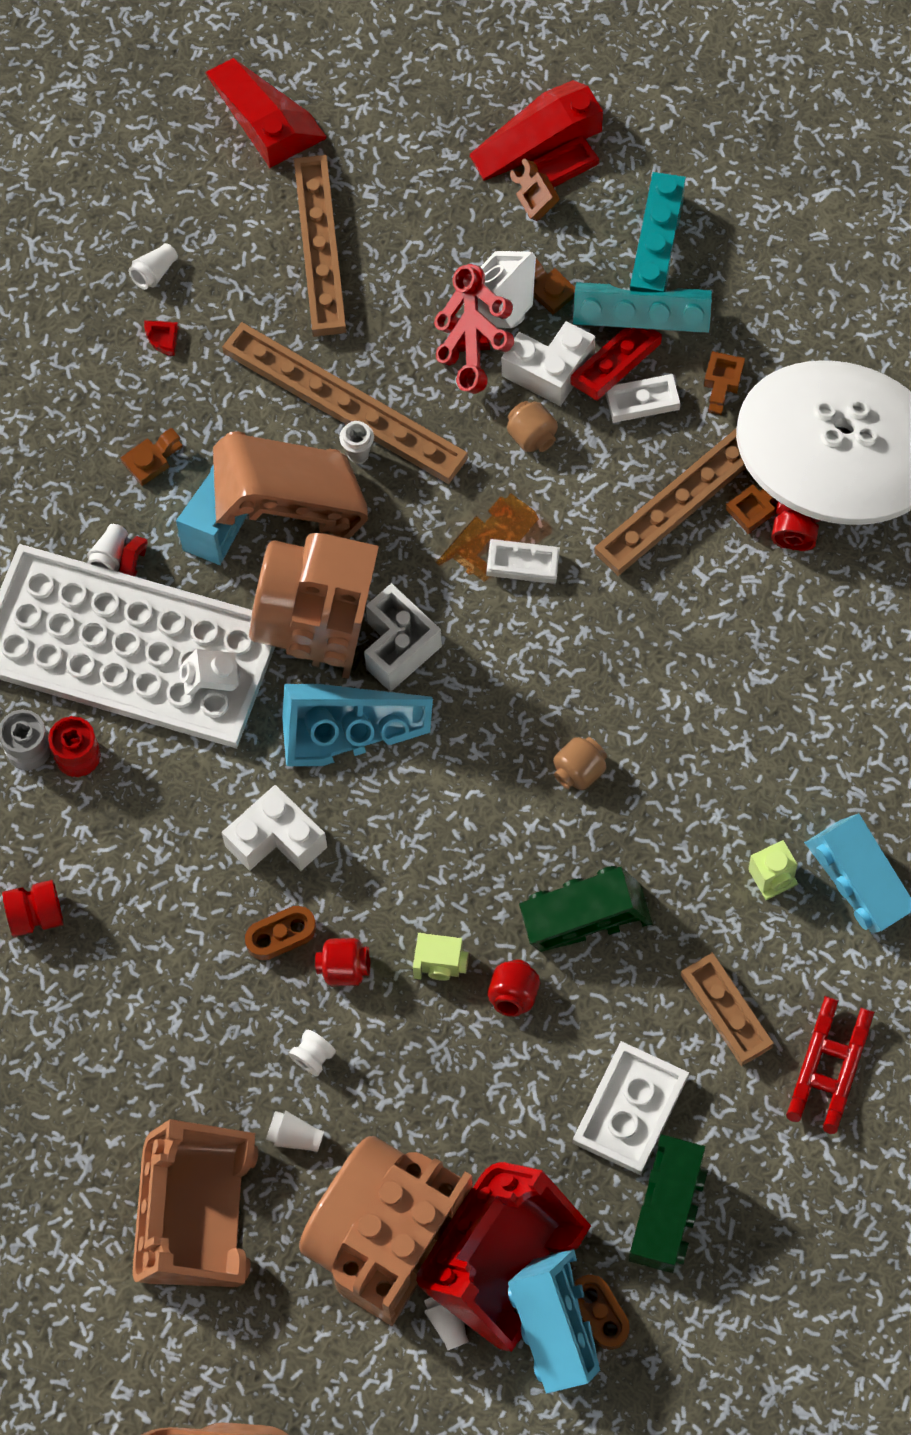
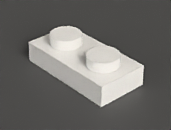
[605,374,680,423]

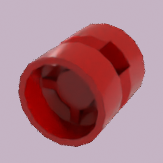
[771,501,820,551]
[48,716,101,777]
[2,880,64,937]

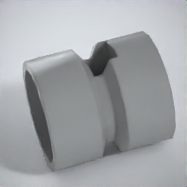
[0,709,51,771]

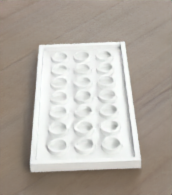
[0,544,275,749]

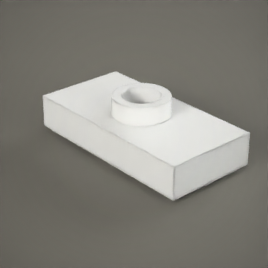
[486,539,560,584]

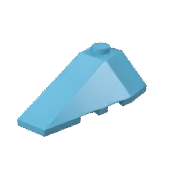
[282,684,433,766]

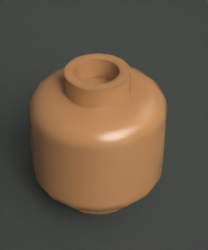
[507,401,558,452]
[553,737,607,790]

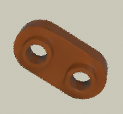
[245,906,316,960]
[574,1275,630,1350]

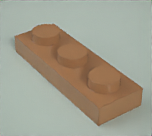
[681,952,774,1067]

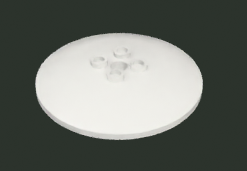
[736,360,911,525]

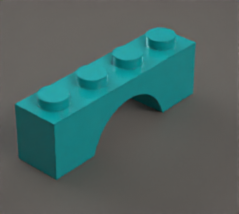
[630,172,686,292]
[573,282,712,333]

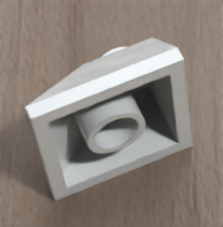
[463,251,536,328]

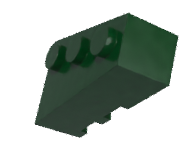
[519,866,653,952]
[629,1134,708,1274]

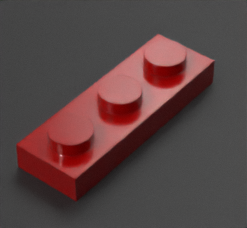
[570,328,662,401]

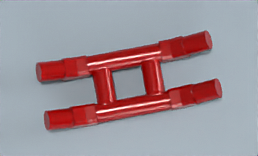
[786,996,875,1134]

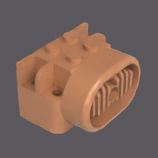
[249,533,379,679]
[299,1136,473,1326]

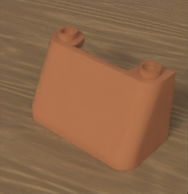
[213,431,368,539]
[133,1119,258,1287]

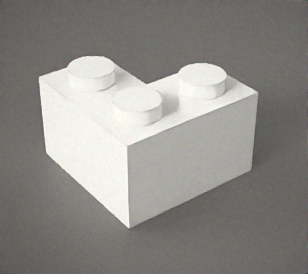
[501,321,595,407]
[364,583,442,692]
[222,785,327,871]

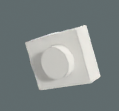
[180,649,239,696]

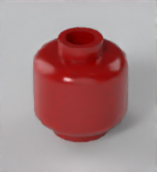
[315,938,371,987]
[488,960,540,1017]

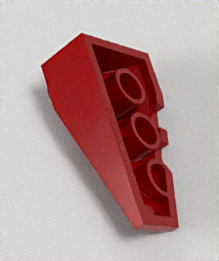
[205,58,327,168]
[469,80,603,181]

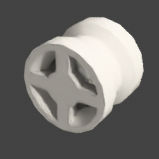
[288,1030,336,1076]

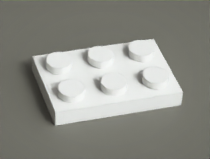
[572,1041,689,1175]

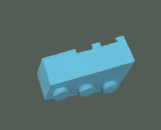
[176,464,247,565]
[804,813,911,933]
[508,1249,600,1394]

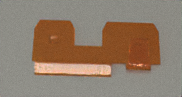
[436,493,539,582]

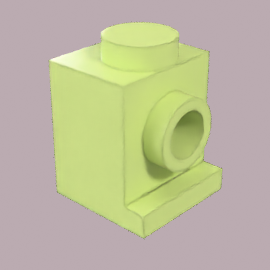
[748,840,798,900]
[413,933,469,981]

